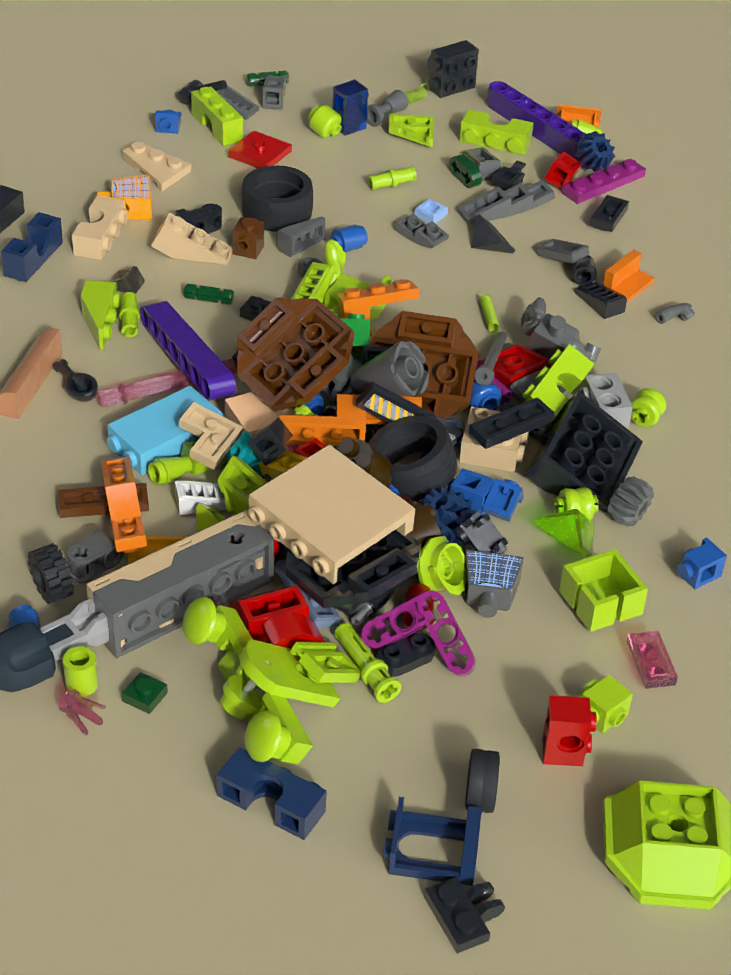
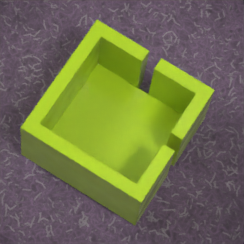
[559,549,648,632]

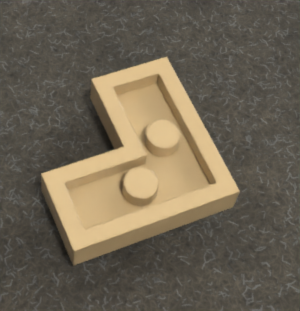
[178,402,243,470]

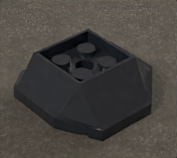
[285,529,422,616]

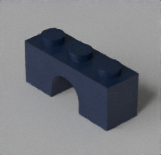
[1,212,63,282]
[216,747,327,840]

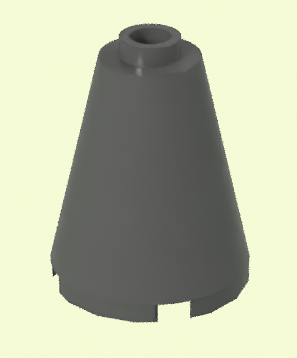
[350,341,429,397]

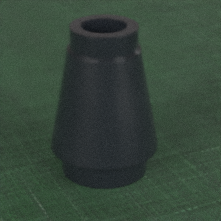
[572,255,597,285]

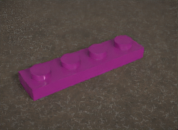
[562,158,646,204]

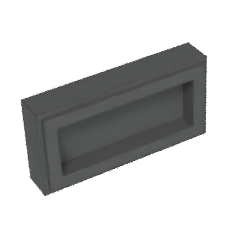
[537,239,590,263]

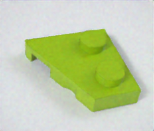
[389,114,434,147]
[217,456,267,516]

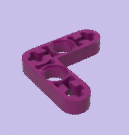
[361,591,476,676]

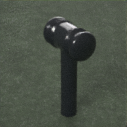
[178,80,227,105]

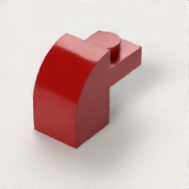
[256,612,325,649]

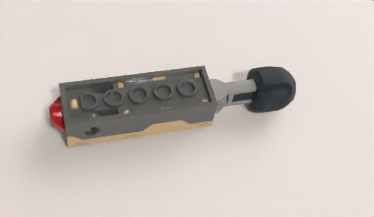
[0,510,280,692]

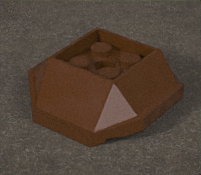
[237,298,355,412]
[369,311,479,420]

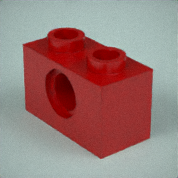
[542,695,597,767]

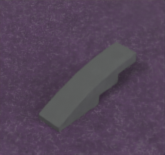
[458,179,555,223]

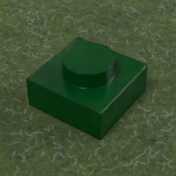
[122,672,168,714]

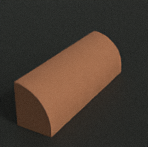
[0,328,62,419]

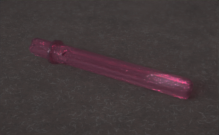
[97,359,237,407]

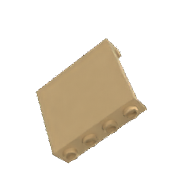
[248,445,415,584]

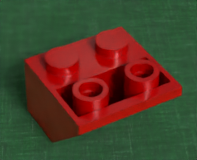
[228,585,309,640]

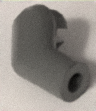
[655,303,695,324]

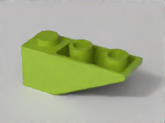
[81,280,121,350]

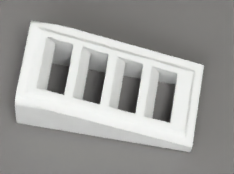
[175,481,227,515]

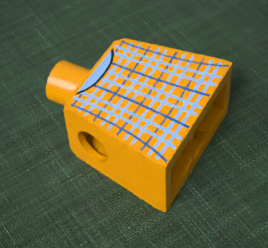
[97,174,152,220]

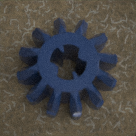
[575,131,615,172]

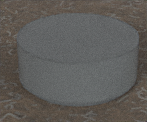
[298,257,323,278]

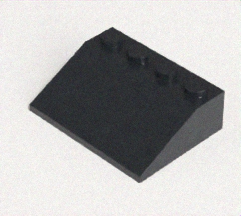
[524,391,643,512]

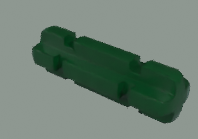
[246,70,289,87]
[184,284,234,305]

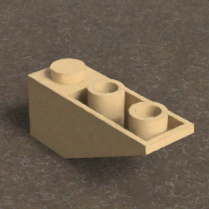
[151,212,233,265]

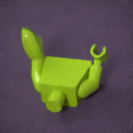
[323,239,397,320]

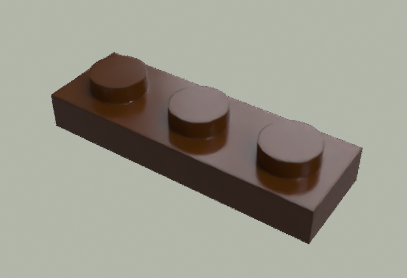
[58,483,149,518]

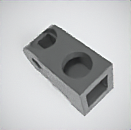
[262,75,286,110]

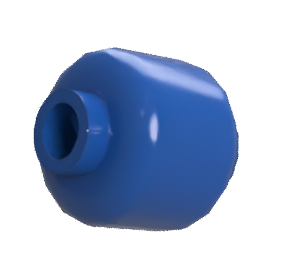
[469,380,502,411]

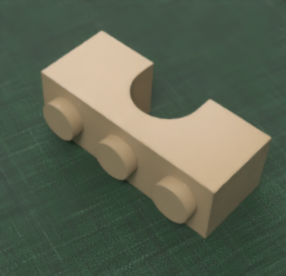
[72,195,128,260]

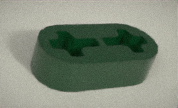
[449,154,482,188]

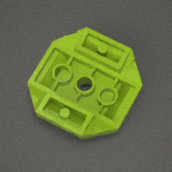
[603,780,731,910]

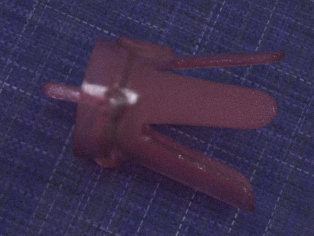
[58,689,106,735]

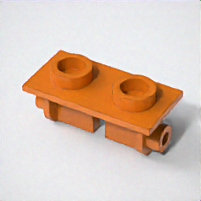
[557,104,602,128]

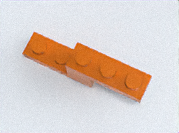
[337,279,420,337]
[280,394,422,446]
[101,456,147,553]

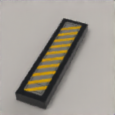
[356,382,464,446]

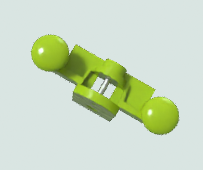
[183,597,341,764]

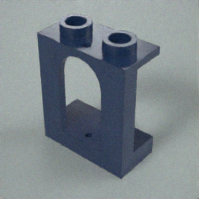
[383,796,482,886]

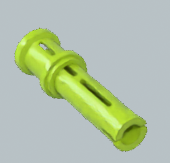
[334,623,401,703]

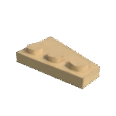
[122,141,191,191]

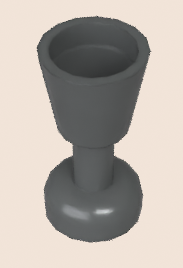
[363,90,408,127]

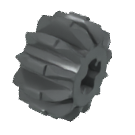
[608,476,654,527]

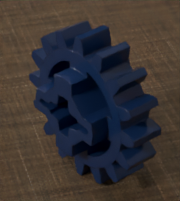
[420,487,478,546]

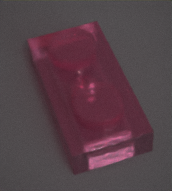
[627,630,678,689]

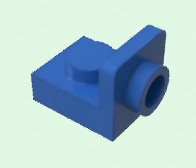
[155,110,182,134]
[482,478,524,522]

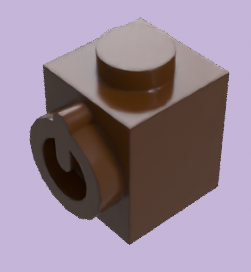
[233,217,264,259]

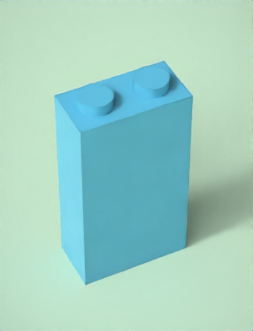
[107,386,223,476]

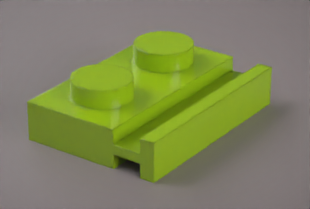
[290,642,361,684]

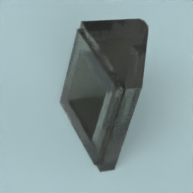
[109,266,145,294]

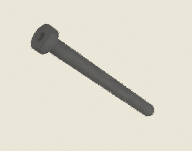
[475,331,507,386]

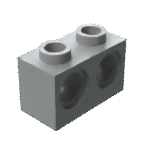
[580,373,633,428]

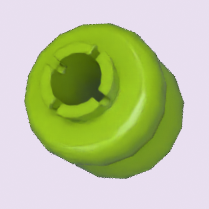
[631,388,667,427]
[554,487,598,524]

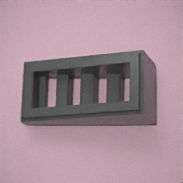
[216,85,260,120]
[463,147,501,181]
[277,216,325,258]

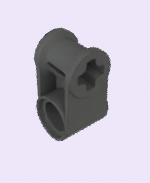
[67,530,124,584]

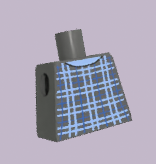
[465,550,524,618]

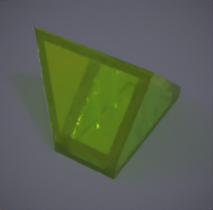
[534,508,594,558]

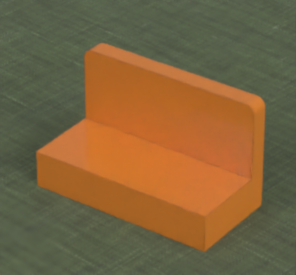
[603,249,654,302]

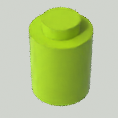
[63,646,98,697]

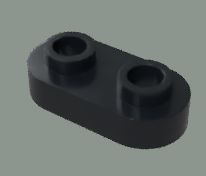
[377,633,435,677]

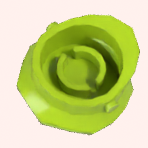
[418,536,467,596]

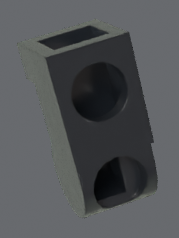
[175,203,222,234]

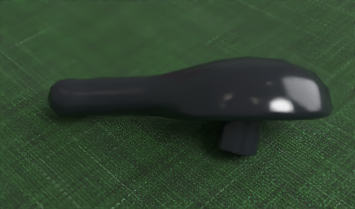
[53,359,98,402]

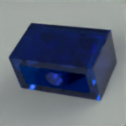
[332,79,369,136]

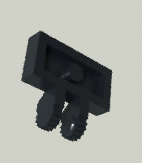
[424,877,506,954]

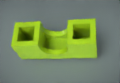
[191,87,243,146]
[460,109,533,155]
[522,344,594,426]

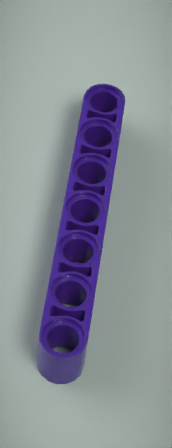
[487,81,586,168]
[140,301,236,401]

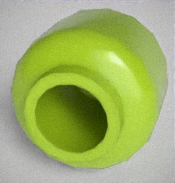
[308,105,342,138]

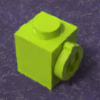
[578,675,633,734]

